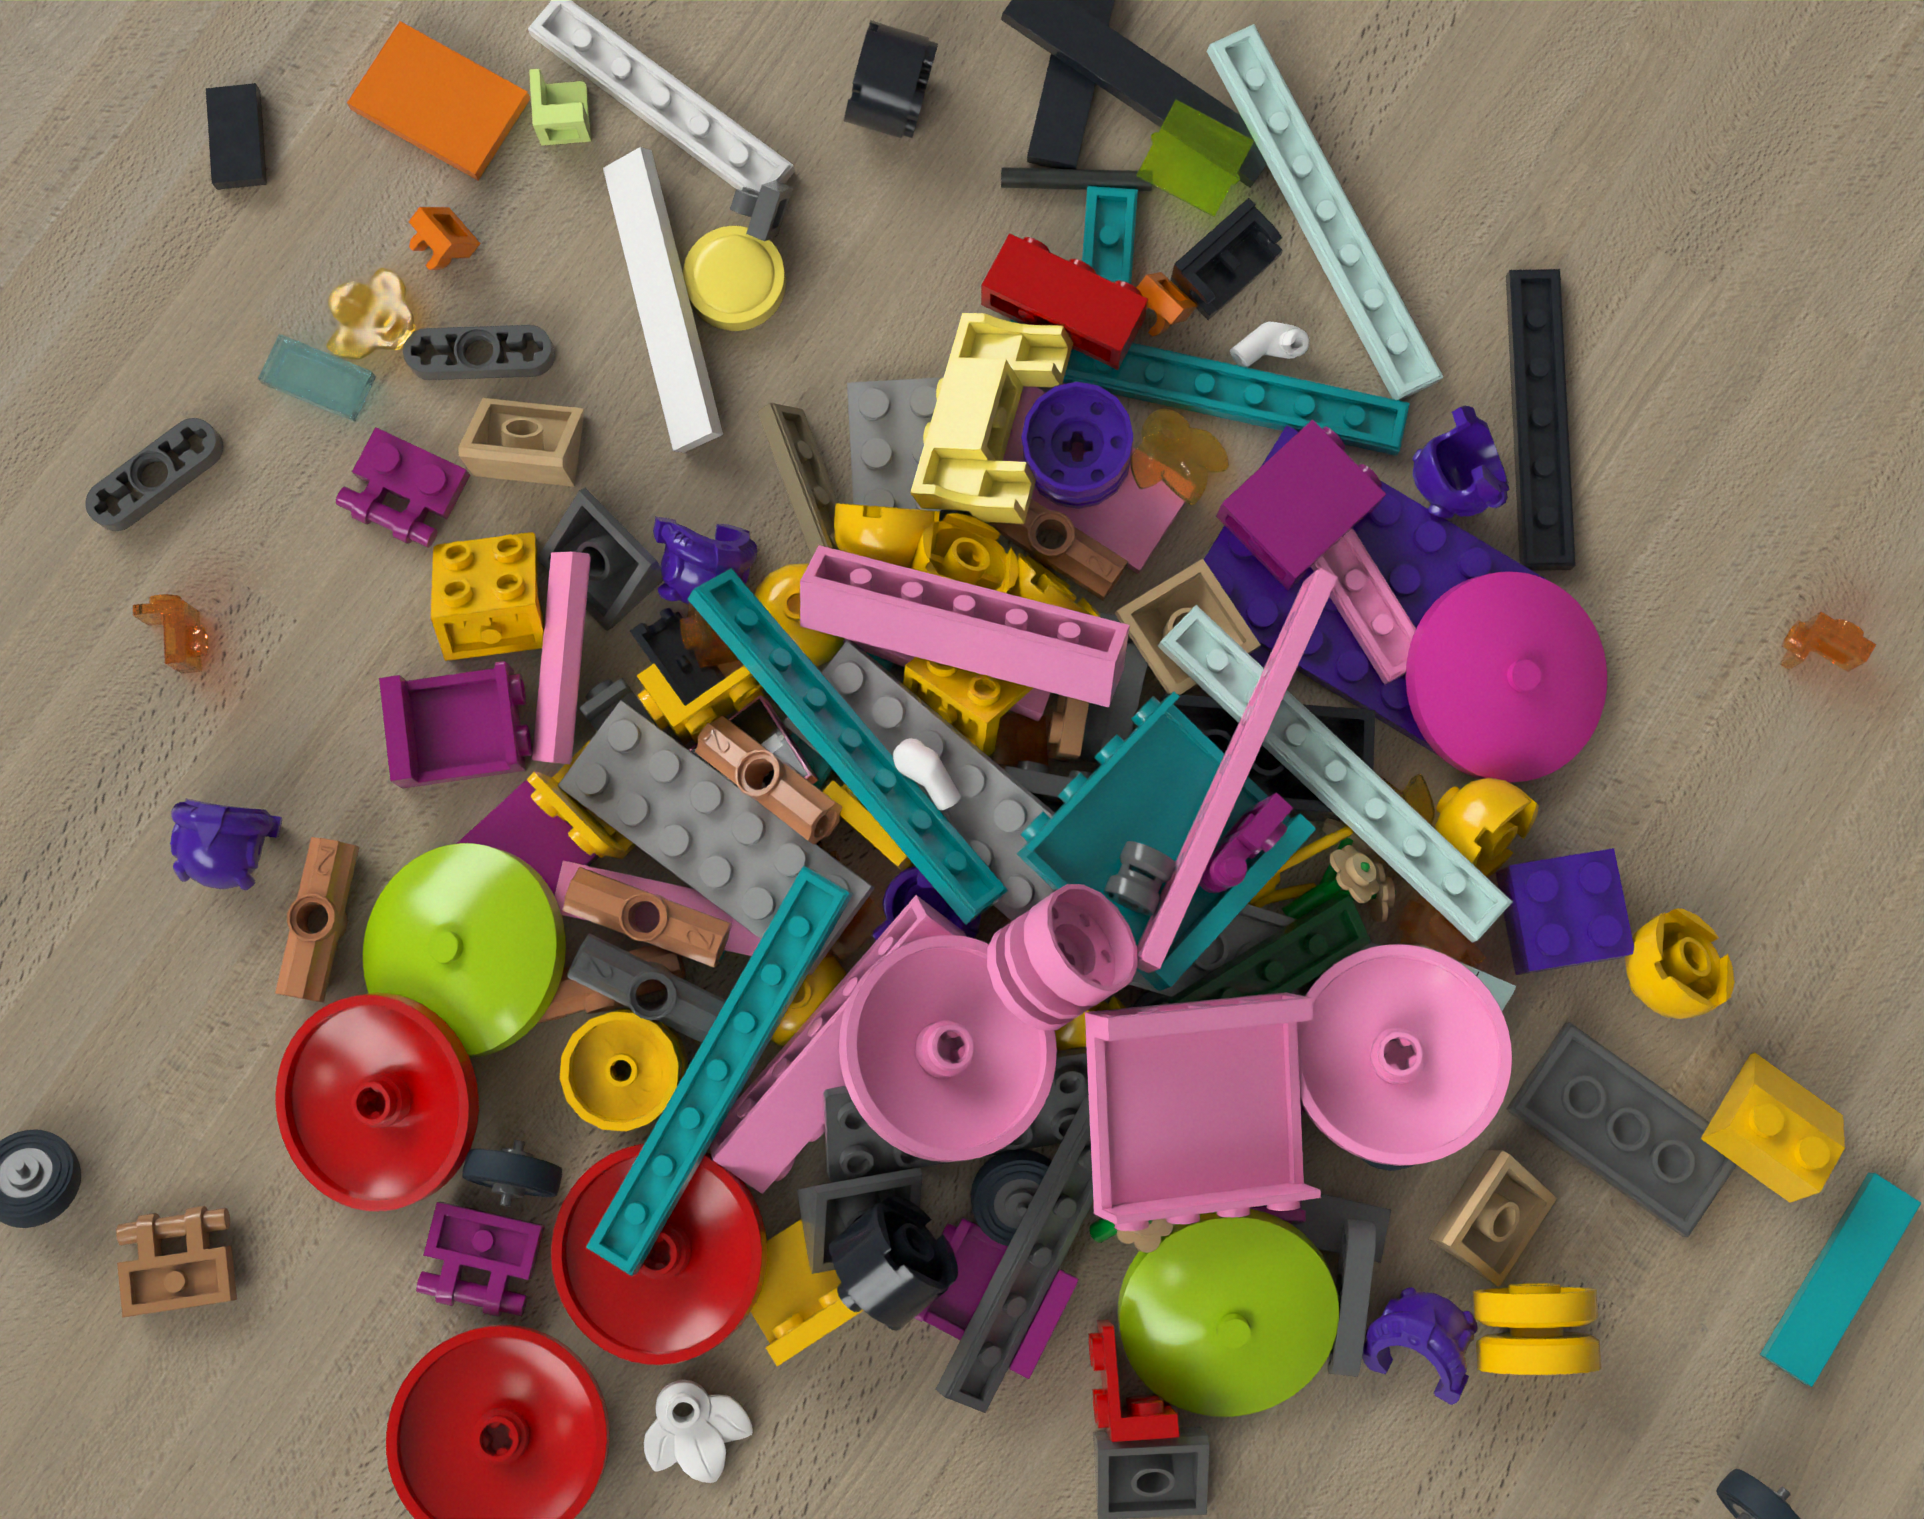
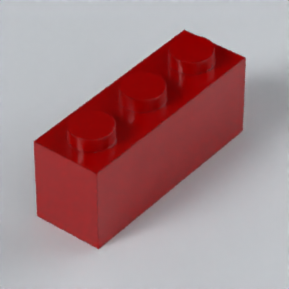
[981,233,1148,370]

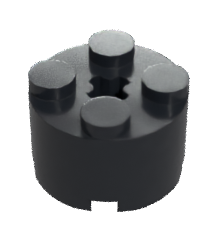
[844,20,938,138]
[829,1196,958,1331]

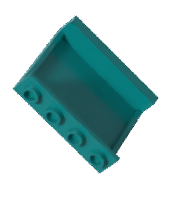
[1016,691,1316,991]

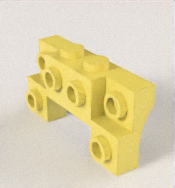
[910,313,1073,524]

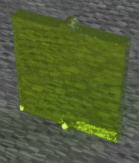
[1136,100,1254,217]

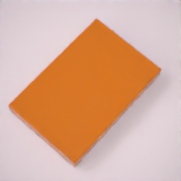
[347,21,530,181]

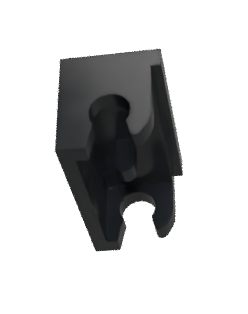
[1170,198,1283,320]
[630,608,725,706]

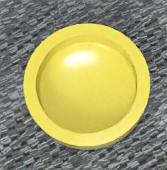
[683,226,786,331]

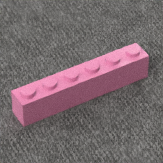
[800,545,1130,707]
[710,895,967,1194]

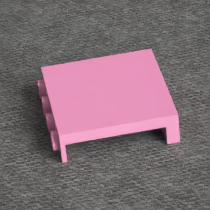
[1085,992,1321,1231]

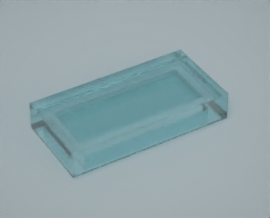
[258,334,376,422]

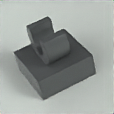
[730,180,793,241]

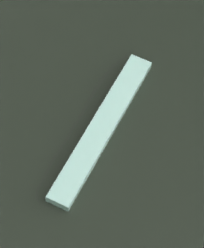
[1207,24,1443,401]
[1158,605,1512,943]

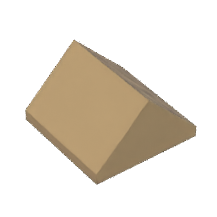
[458,398,584,487]
[1115,559,1261,695]
[1428,1150,1557,1287]

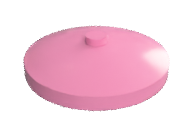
[839,935,1057,1162]
[1297,944,1512,1166]

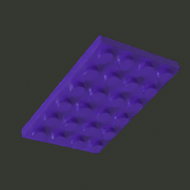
[1204,425,1549,756]

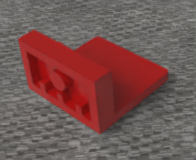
[1088,1319,1179,1442]

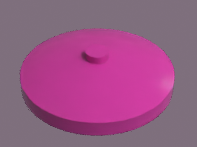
[1406,572,1607,782]

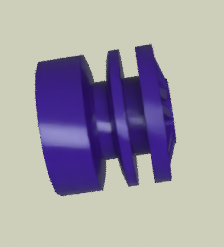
[1021,382,1134,509]

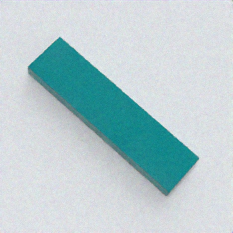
[1759,1173,1921,1387]

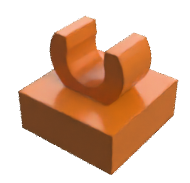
[408,207,481,270]
[1136,272,1198,337]

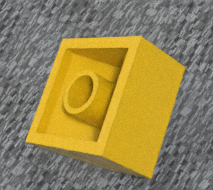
[1701,1052,1845,1203]

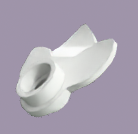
[644,1380,753,1483]

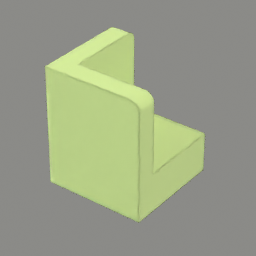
[529,69,591,146]

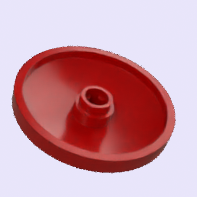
[275,993,479,1212]
[551,1143,767,1365]
[386,1325,610,1519]

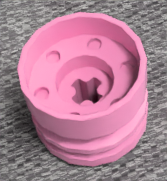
[987,884,1138,1030]

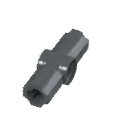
[567,933,726,1042]

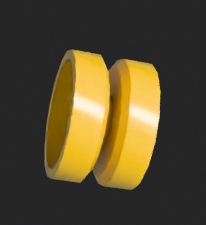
[560,1008,688,1132]
[1473,1283,1602,1375]

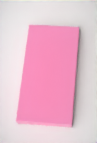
[1003,386,1195,574]

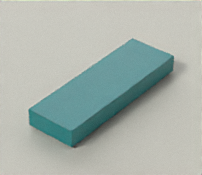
[1082,186,1138,284]

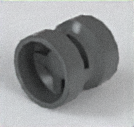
[1103,841,1177,916]

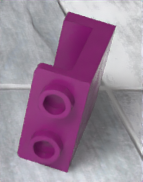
[1216,419,1386,590]
[379,661,532,789]
[915,1217,1079,1379]

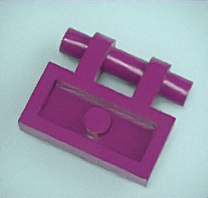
[336,427,470,548]
[1199,793,1293,893]
[416,1201,545,1317]

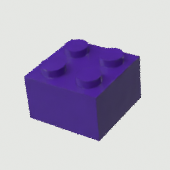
[1495,848,1634,975]

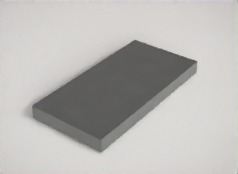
[1506,1022,1737,1237]

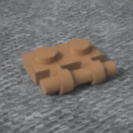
[1047,695,1089,762]
[116,1206,237,1318]

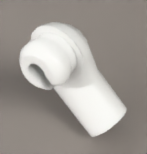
[1230,322,1309,368]
[893,738,961,810]

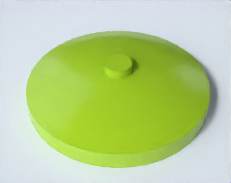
[363,843,566,1058]
[1118,1209,1339,1417]

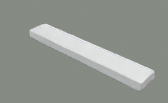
[528,0,795,192]
[603,147,723,453]

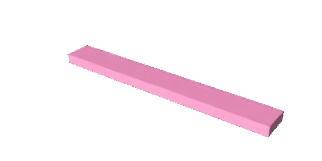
[1137,568,1338,973]

